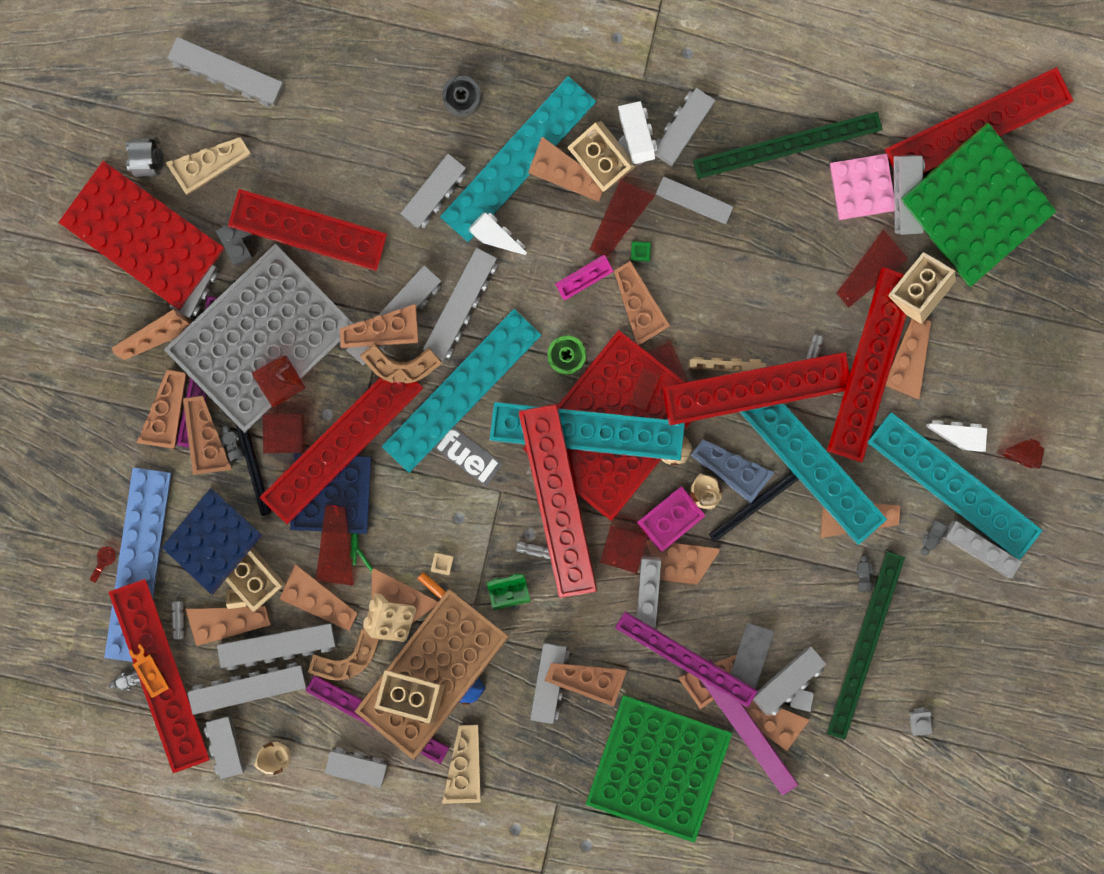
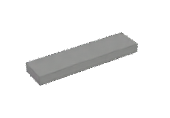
[656,176,733,225]

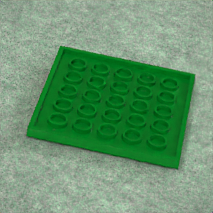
[900,123,1057,287]
[585,695,732,843]

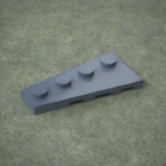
[691,440,775,503]

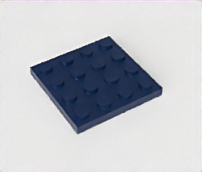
[290,453,372,534]
[162,488,262,595]

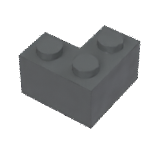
[216,224,256,267]

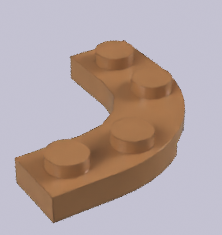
[360,343,442,383]
[308,629,379,680]

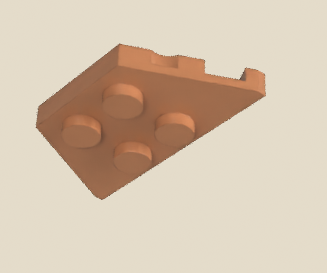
[646,540,720,585]
[372,568,439,623]

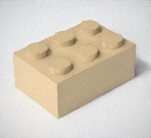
[375,670,445,724]

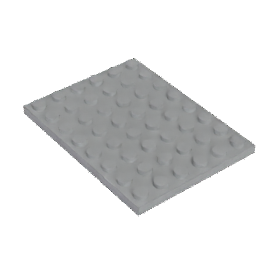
[164,244,353,433]

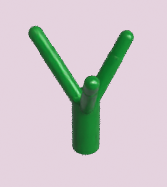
[343,533,373,572]

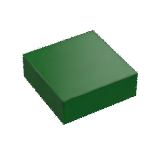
[631,241,651,262]

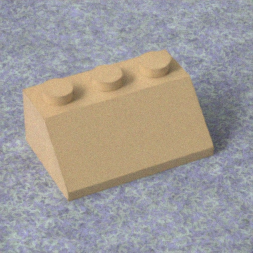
[567,121,637,192]
[889,252,956,324]
[225,547,286,612]

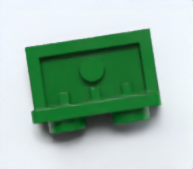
[487,574,531,611]

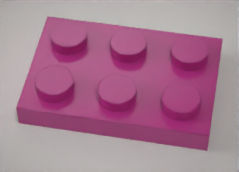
[637,486,705,552]

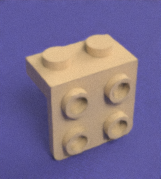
[363,593,416,642]

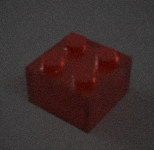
[263,414,304,454]
[599,525,648,573]

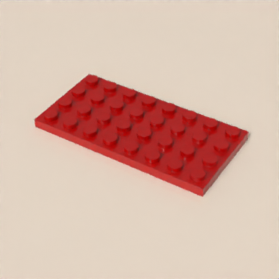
[58,161,225,310]

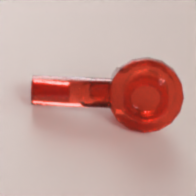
[89,546,116,583]

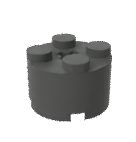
[442,76,481,118]
[126,137,163,177]

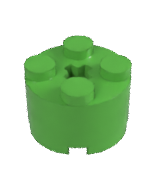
[547,335,586,375]

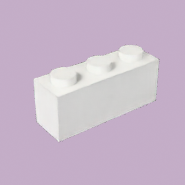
[618,101,657,164]

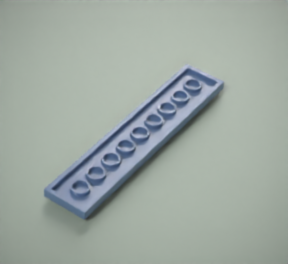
[104,468,172,662]

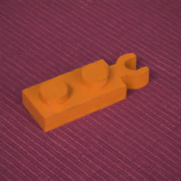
[129,644,169,698]

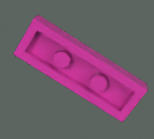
[555,255,613,301]

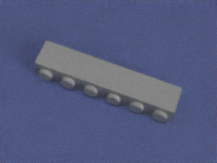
[168,37,284,107]
[423,248,499,361]
[346,265,442,367]
[217,623,337,670]
[188,662,308,715]

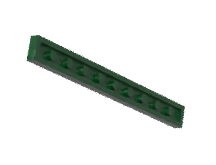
[693,111,883,180]
[826,551,905,740]

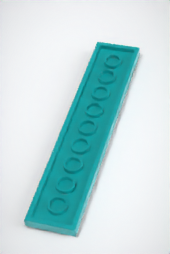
[440,76,596,243]
[381,309,542,473]
[490,402,685,461]
[740,403,887,545]
[868,412,1043,560]

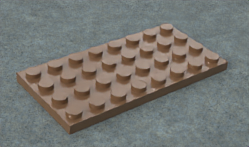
[355,589,510,760]

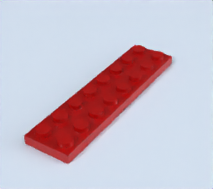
[228,189,387,271]

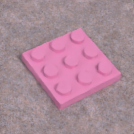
[830,154,895,220]

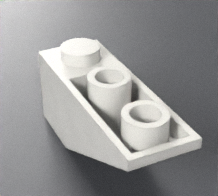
[468,213,527,255]
[926,420,987,452]

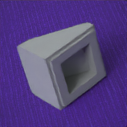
[790,689,814,712]

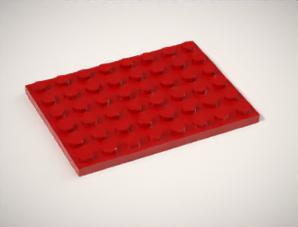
[523,330,693,521]

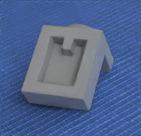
[909,707,932,736]

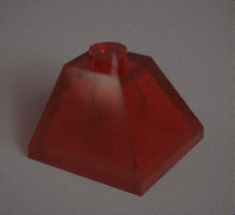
[252,355,306,408]
[996,438,1045,469]

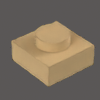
[431,552,454,575]
[226,589,247,609]

